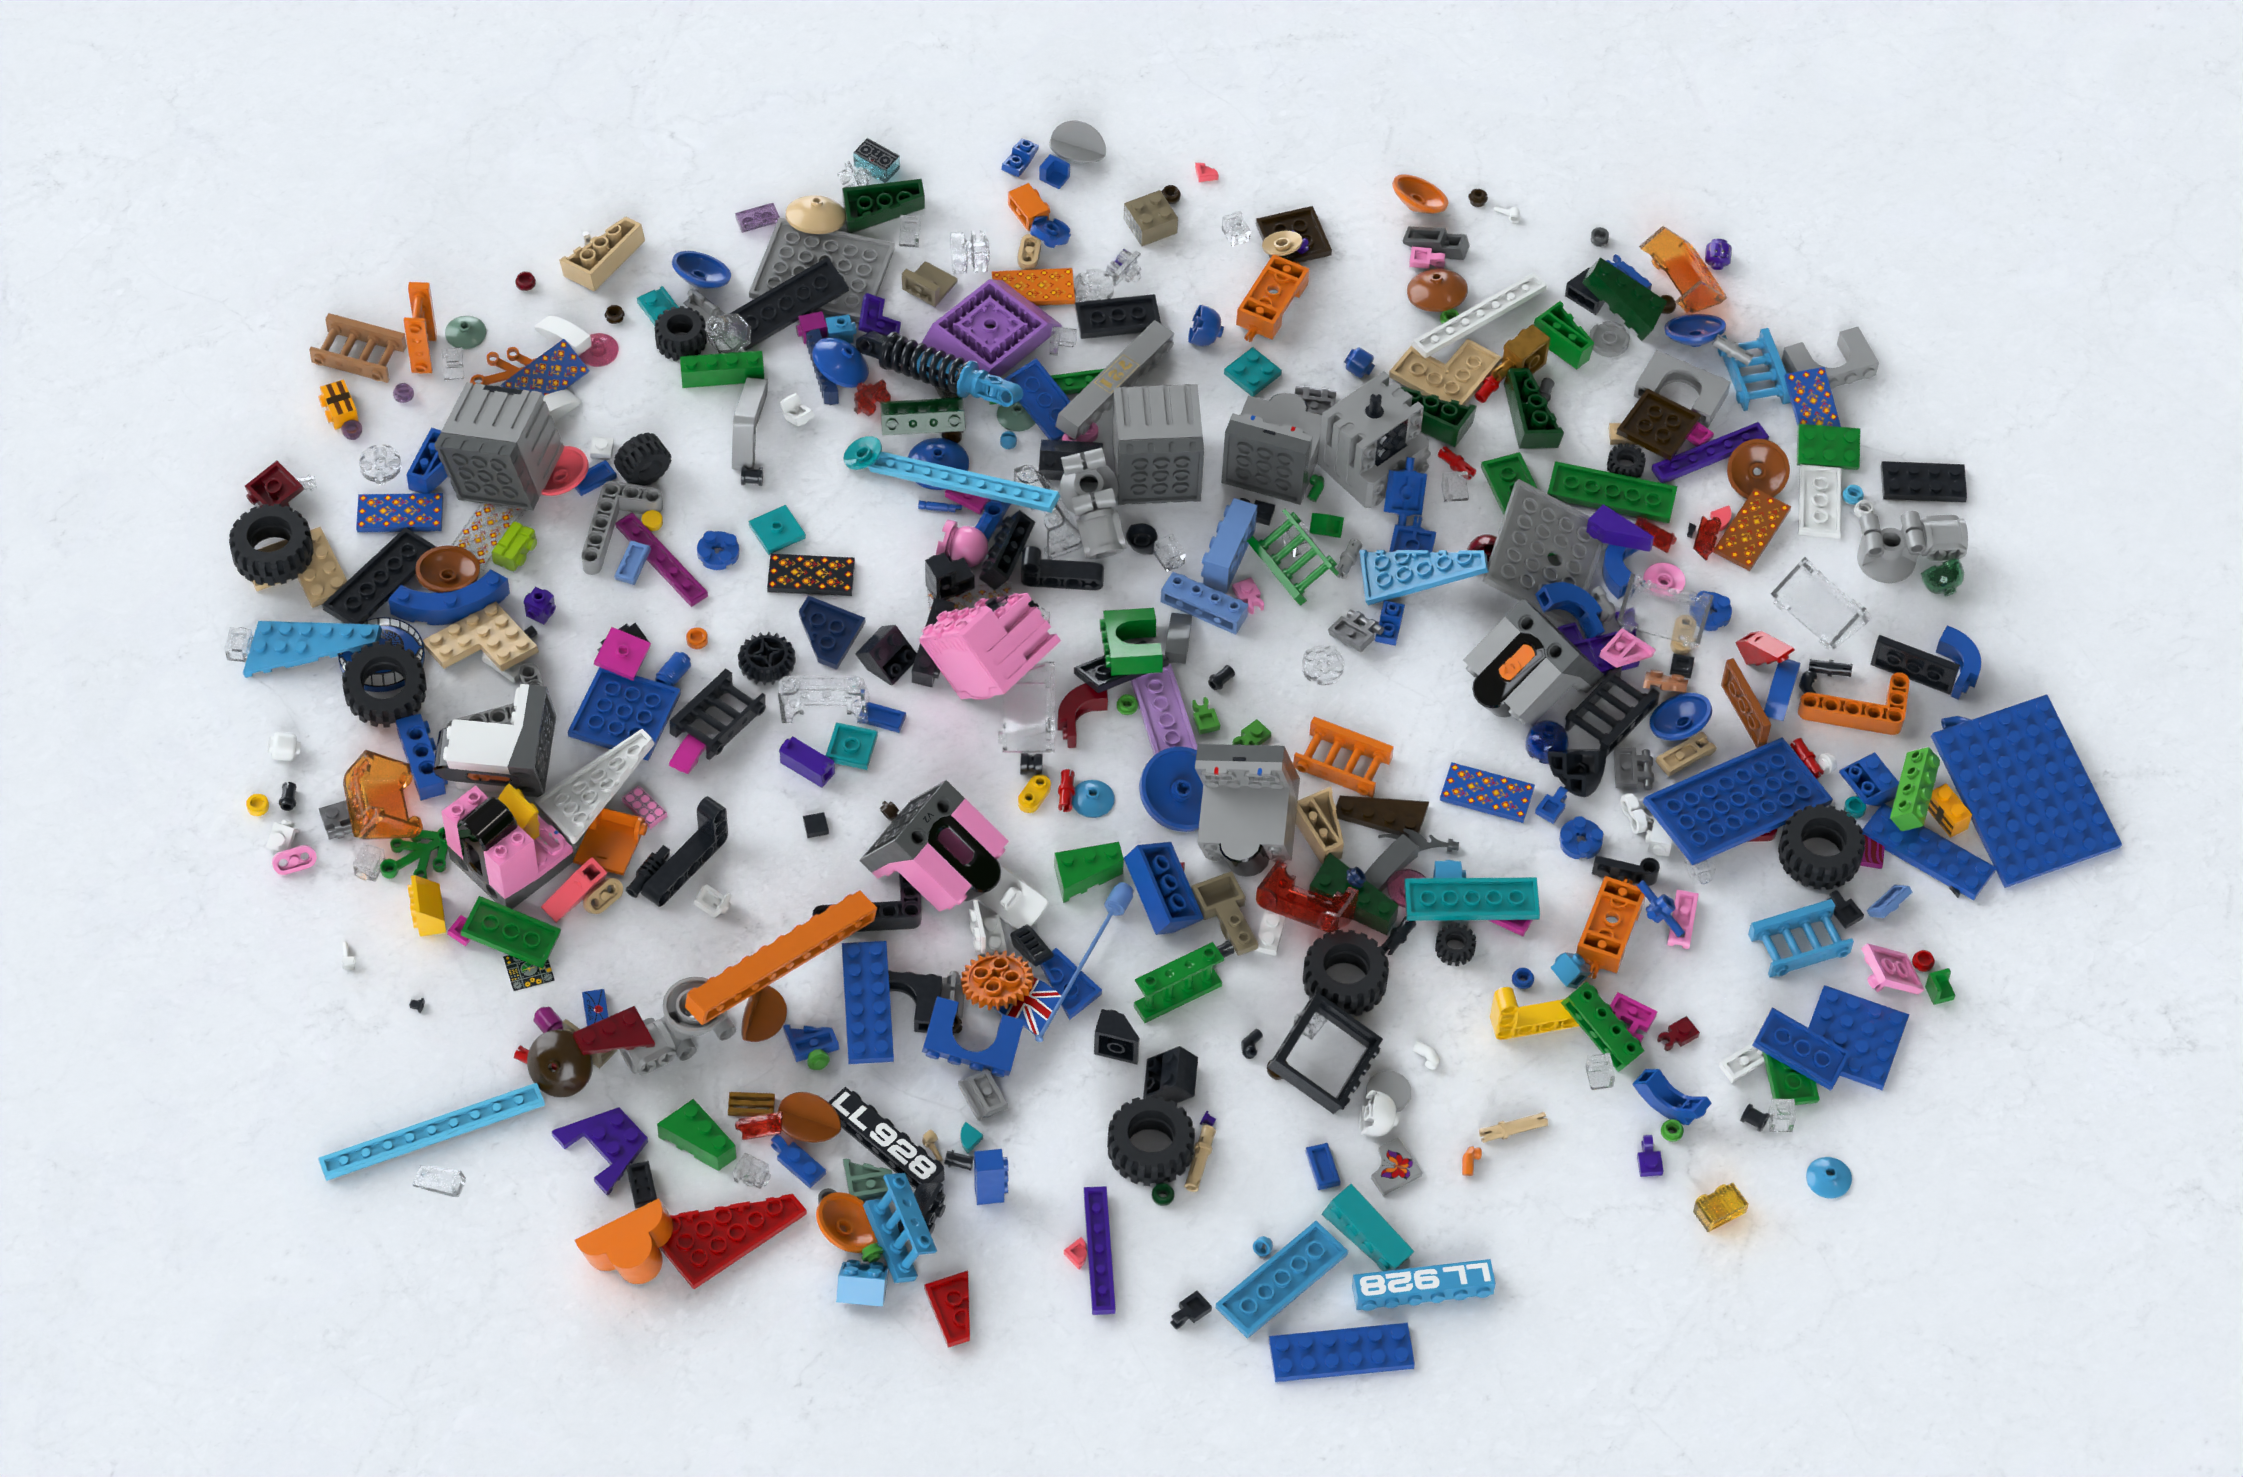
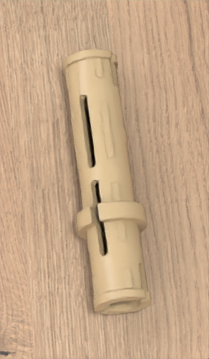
[1479,1112,1548,1143]
[1184,1125,1216,1192]

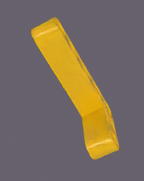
[1490,987,1579,1040]

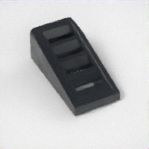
[1010,924,1054,967]

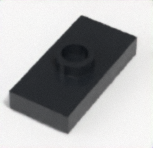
[626,1161,657,1209]

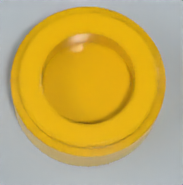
[641,510,663,531]
[246,794,269,816]

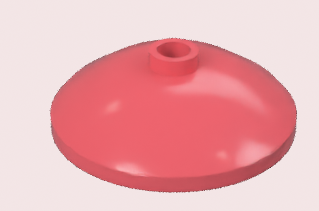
[542,446,589,496]

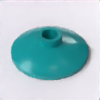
[843,436,882,470]

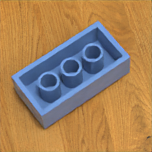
[1201,498,1257,593]

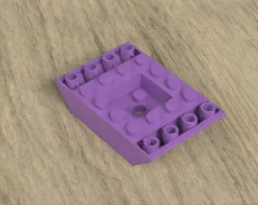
[922,279,1062,377]

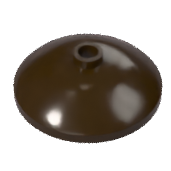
[527,1029,593,1097]

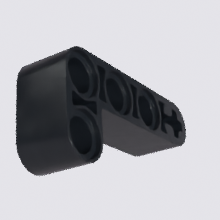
[1021,546,1104,590]

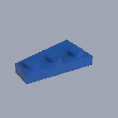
[1040,948,1102,1020]

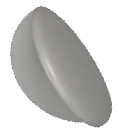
[1049,120,1106,163]

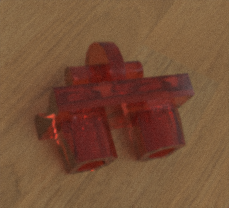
[854,379,891,416]

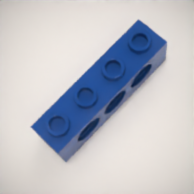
[395,713,448,801]

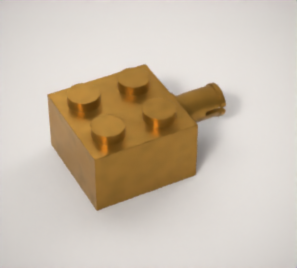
[1491,324,1550,381]

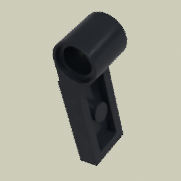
[1592,855,1660,886]

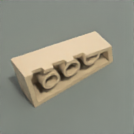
[559,217,645,292]

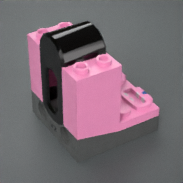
[859,780,1009,912]
[441,786,574,909]

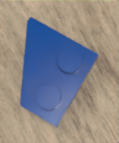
[783,1024,839,1062]

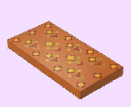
[992,268,1075,306]

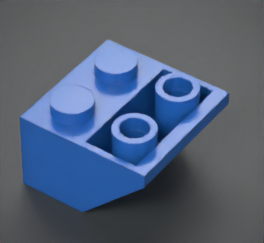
[1839,752,1899,807]

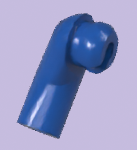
[1941,716,1971,729]

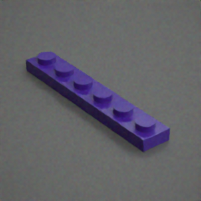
[1651,422,1769,484]
[1083,1186,1116,1315]

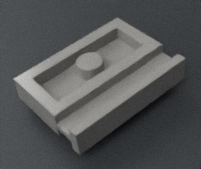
[958,1069,1008,1121]

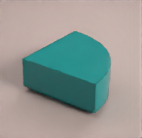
[960,1122,983,1153]

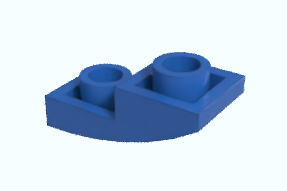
[1001,138,1039,177]
[1375,600,1405,646]

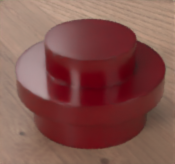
[515,272,536,291]

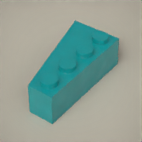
[1321,1184,1414,1271]

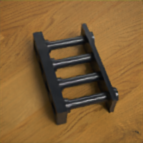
[1565,666,1660,757]
[670,669,766,760]

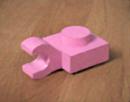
[1409,246,1445,269]

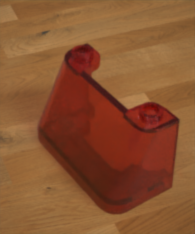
[1256,860,1359,933]

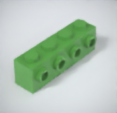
[1890,747,1940,831]

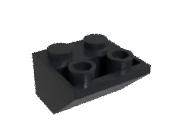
[855,625,917,685]
[1143,1046,1198,1103]
[898,1182,946,1234]

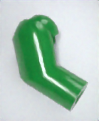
[1307,474,1325,502]

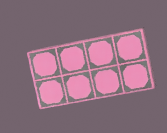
[622,786,667,829]

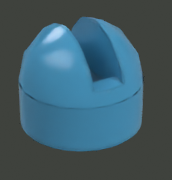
[1000,431,1017,449]
[1253,1236,1273,1257]

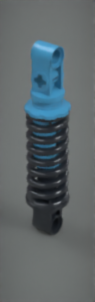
[856,331,1023,407]

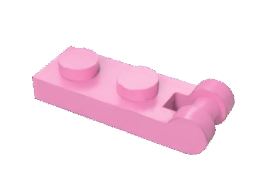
[1667,890,1699,949]

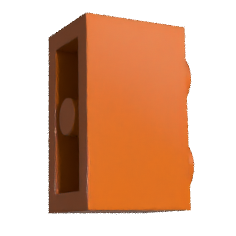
[1008,183,1050,231]

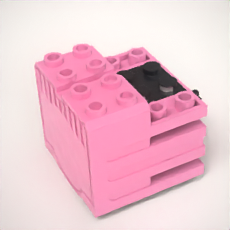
[919,593,1061,700]

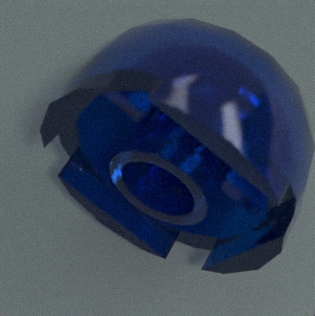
[1525,720,1569,764]

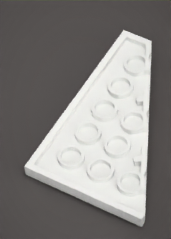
[534,729,655,844]

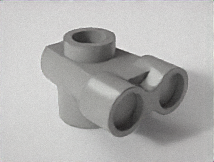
[1590,586,1616,623]

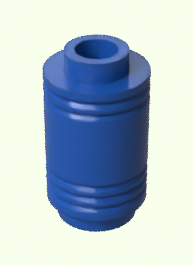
[655,652,691,687]

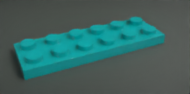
[1404,877,1540,921]

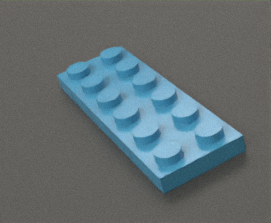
[1215,1221,1348,1339]

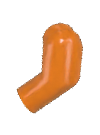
[1462,1146,1482,1176]

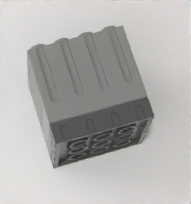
[434,382,564,511]
[1112,384,1204,505]

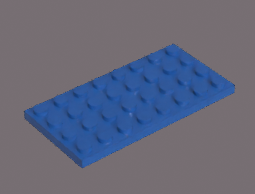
[1643,737,1833,866]

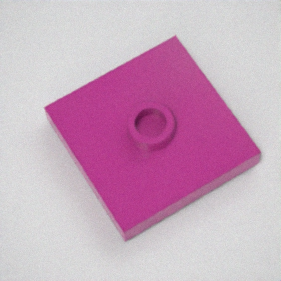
[594,627,651,681]

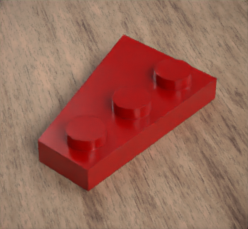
[924,1270,970,1348]

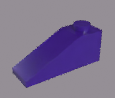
[1586,504,1654,552]

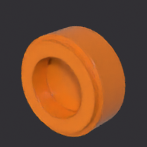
[686,627,708,649]

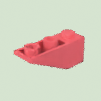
[541,857,607,923]

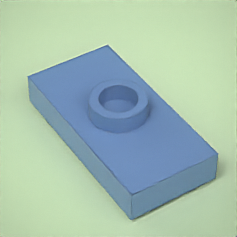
[614,541,651,585]
[1867,885,1913,918]

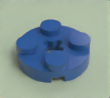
[1030,216,1071,248]
[697,531,739,570]
[1689,591,1732,631]
[1559,816,1604,860]

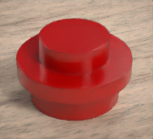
[1912,950,1935,972]

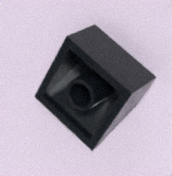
[1094,1009,1140,1065]

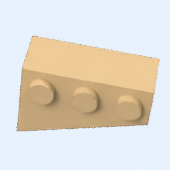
[1296,787,1344,864]

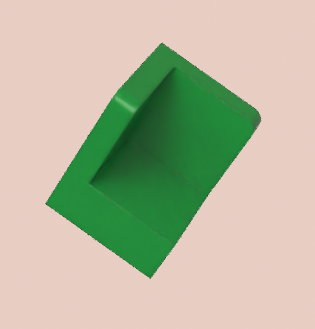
[1309,513,1344,538]
[1925,968,1955,1005]

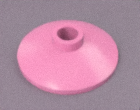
[1643,563,1685,598]

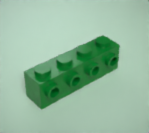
[680,351,764,388]
[1561,981,1644,1072]

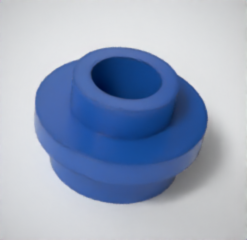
[1512,968,1534,989]

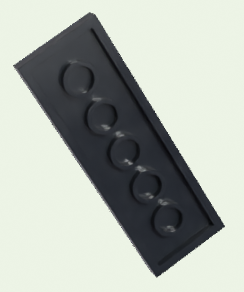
[723,257,849,351]
[322,527,437,624]

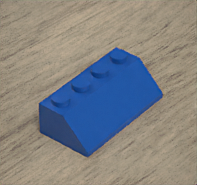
[1124,842,1204,935]

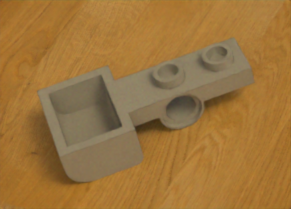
[1191,871,1259,956]

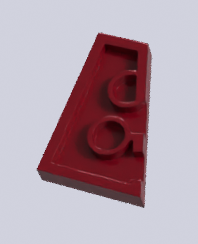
[573,1006,655,1055]

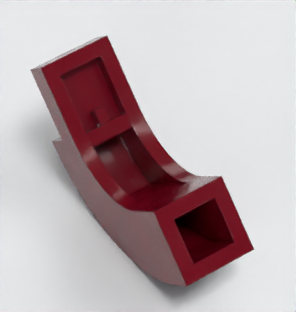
[1058,683,1108,748]

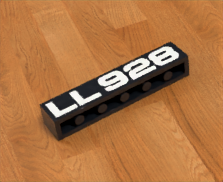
[829,1087,945,1189]

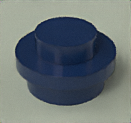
[1346,867,1366,888]

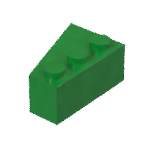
[1533,301,1594,370]
[1054,842,1124,903]
[657,1099,736,1171]

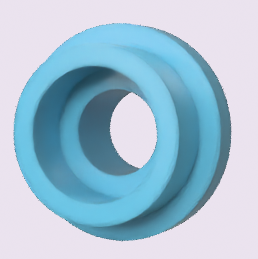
[1843,485,1864,505]

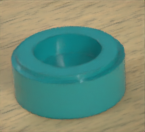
[1844,796,1866,819]

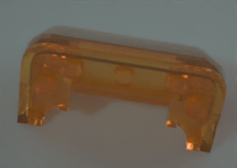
[343,749,423,840]

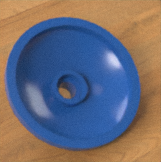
[672,251,731,289]
[1665,314,1726,347]
[812,338,869,388]
[908,438,969,490]
[1649,693,1712,741]

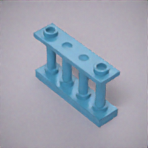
[1718,328,1791,411]
[1748,899,1854,977]
[863,1173,937,1283]

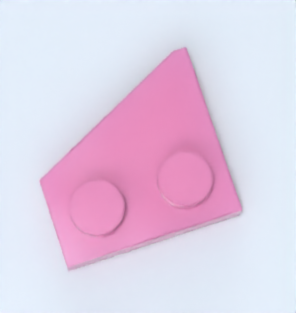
[1599,628,1656,668]

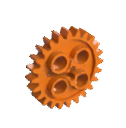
[961,950,1034,1011]

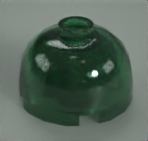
[1921,559,1964,597]

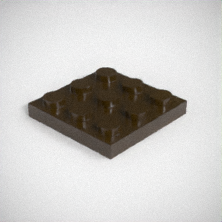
[1255,206,1332,263]
[1616,388,1701,461]

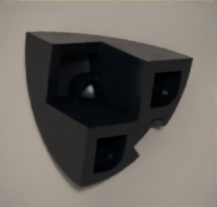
[1548,749,1607,797]

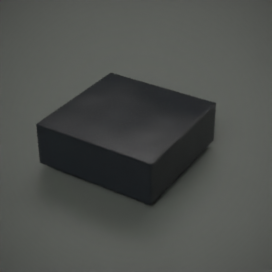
[1670,653,1695,678]
[803,812,829,838]

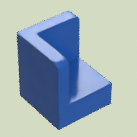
[1039,154,1070,189]

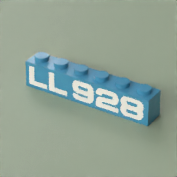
[1352,1259,1496,1311]

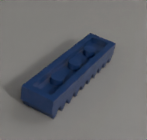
[806,328,839,405]

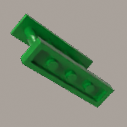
[1247,509,1339,606]
[1134,942,1224,1023]

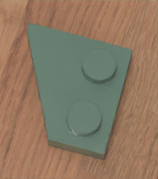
[843,1158,893,1200]

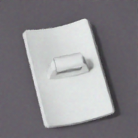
[977,866,1049,930]

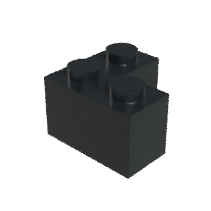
[925,553,975,600]

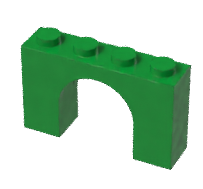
[1099,608,1163,676]

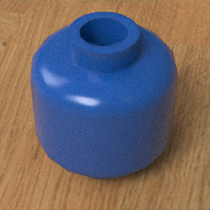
[1344,347,1375,378]

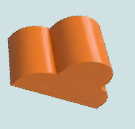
[575,1198,673,1284]

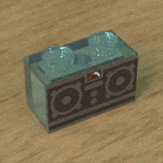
[853,138,900,183]

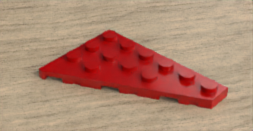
[660,1194,807,1289]

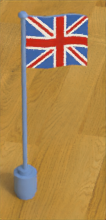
[992,882,1134,1042]

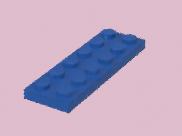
[1862,803,1997,900]
[842,941,894,1064]
[1269,1323,1415,1382]

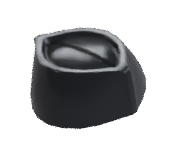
[1126,523,1158,555]

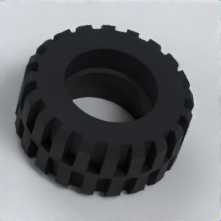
[229,504,314,586]
[342,641,427,728]
[1778,804,1865,890]
[1303,930,1389,1016]
[1107,1096,1195,1186]

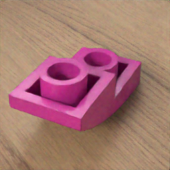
[669,734,706,774]

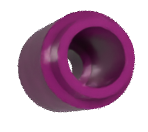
[533,1007,563,1033]

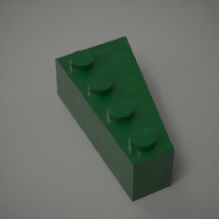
[842,179,925,234]
[1582,257,1667,341]
[1504,368,1564,449]
[1401,387,1477,447]
[1308,853,1399,935]

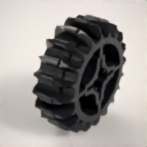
[738,632,796,686]

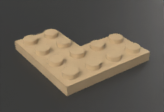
[1389,338,1502,406]
[252,527,347,608]
[423,602,539,672]

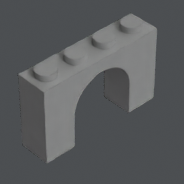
[1782,327,1879,389]
[1634,350,1731,428]

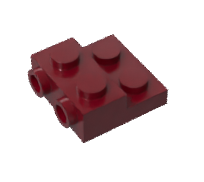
[245,461,304,508]

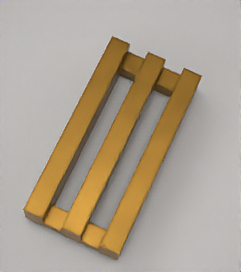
[728,1092,775,1117]

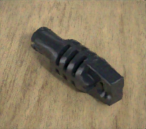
[626,845,670,898]

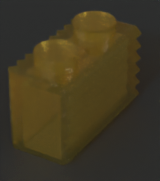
[1693,1183,1749,1232]

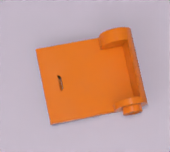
[573,808,648,876]

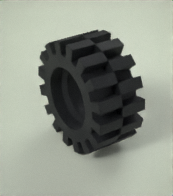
[1607,443,1646,478]
[1435,923,1476,966]

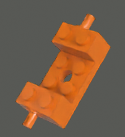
[1236,254,1310,342]
[1576,876,1645,979]

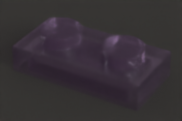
[735,203,780,233]

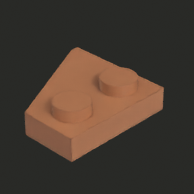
[1643,670,1688,693]

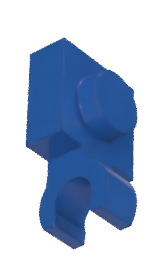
[1535,786,1568,824]

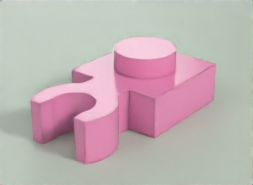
[1232,577,1264,614]

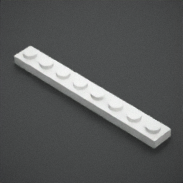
[1412,273,1547,358]

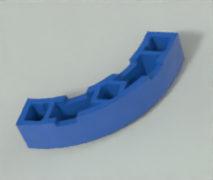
[388,569,510,625]

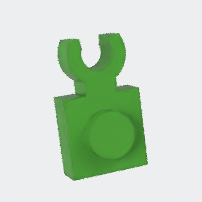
[1192,697,1221,735]
[1232,719,1271,745]

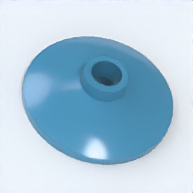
[1072,780,1114,818]
[1806,1157,1852,1198]

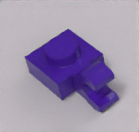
[1637,1135,1664,1177]

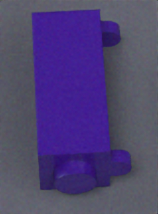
[779,736,835,788]

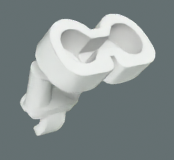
[1621,793,1655,834]

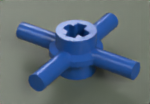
[1637,880,1685,937]

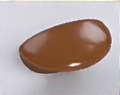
[741,986,787,1042]
[776,1092,841,1143]

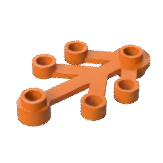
[470,347,536,385]

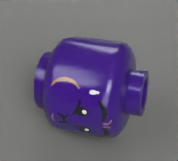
[1705,239,1732,270]

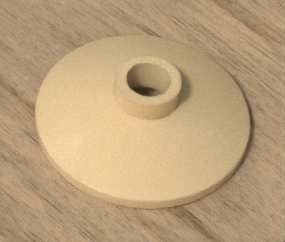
[1262,231,1302,256]

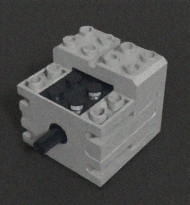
[1317,371,1431,508]

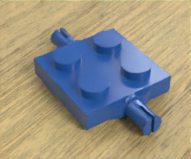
[1384,457,1427,526]
[1389,516,1436,552]

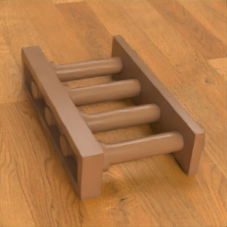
[309,313,407,383]

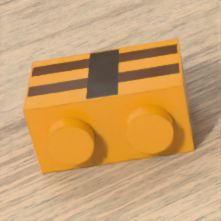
[318,379,359,430]
[1928,783,1972,838]

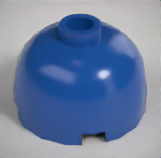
[1188,305,1224,347]

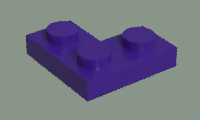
[858,293,901,336]

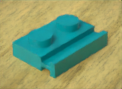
[637,286,679,326]

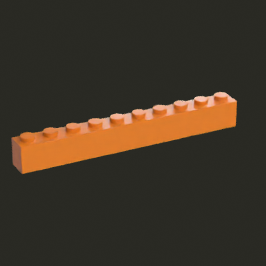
[685,890,877,1025]

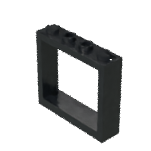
[1268,992,1383,1114]

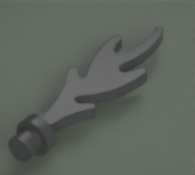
[1378,829,1459,852]

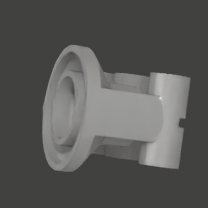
[1060,448,1127,559]
[1857,511,1968,583]
[619,977,737,1075]

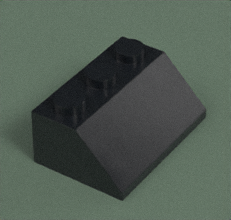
[1039,439,1103,482]

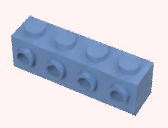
[1161,572,1248,635]

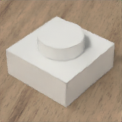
[590,436,614,460]

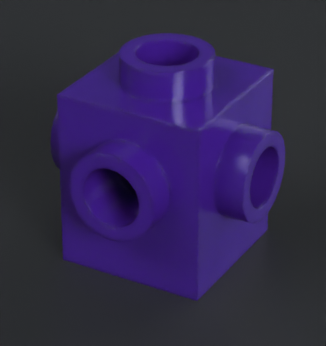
[524,587,556,625]

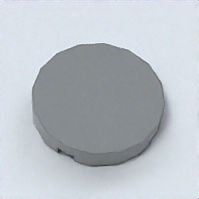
[1589,321,1630,357]
[1366,1071,1411,1112]

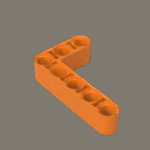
[1798,673,1910,735]

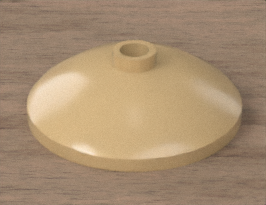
[786,195,846,234]

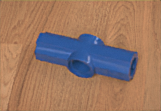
[975,500,1011,542]

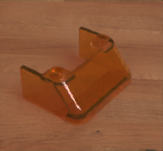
[1639,226,1727,313]

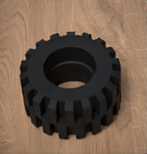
[654,306,707,361]
[614,433,672,486]

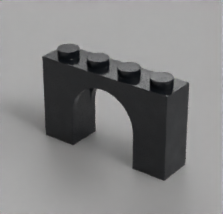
[888,970,942,1033]

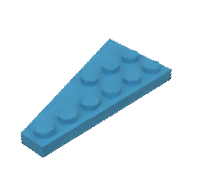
[1359,550,1489,605]
[243,621,382,678]

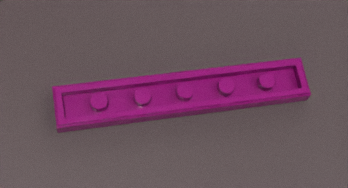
[615,512,708,607]

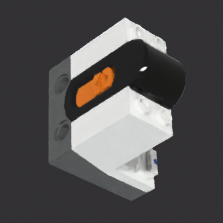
[433,684,557,797]

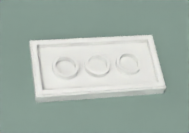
[1798,464,1842,539]

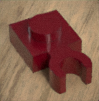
[1657,1016,1700,1051]

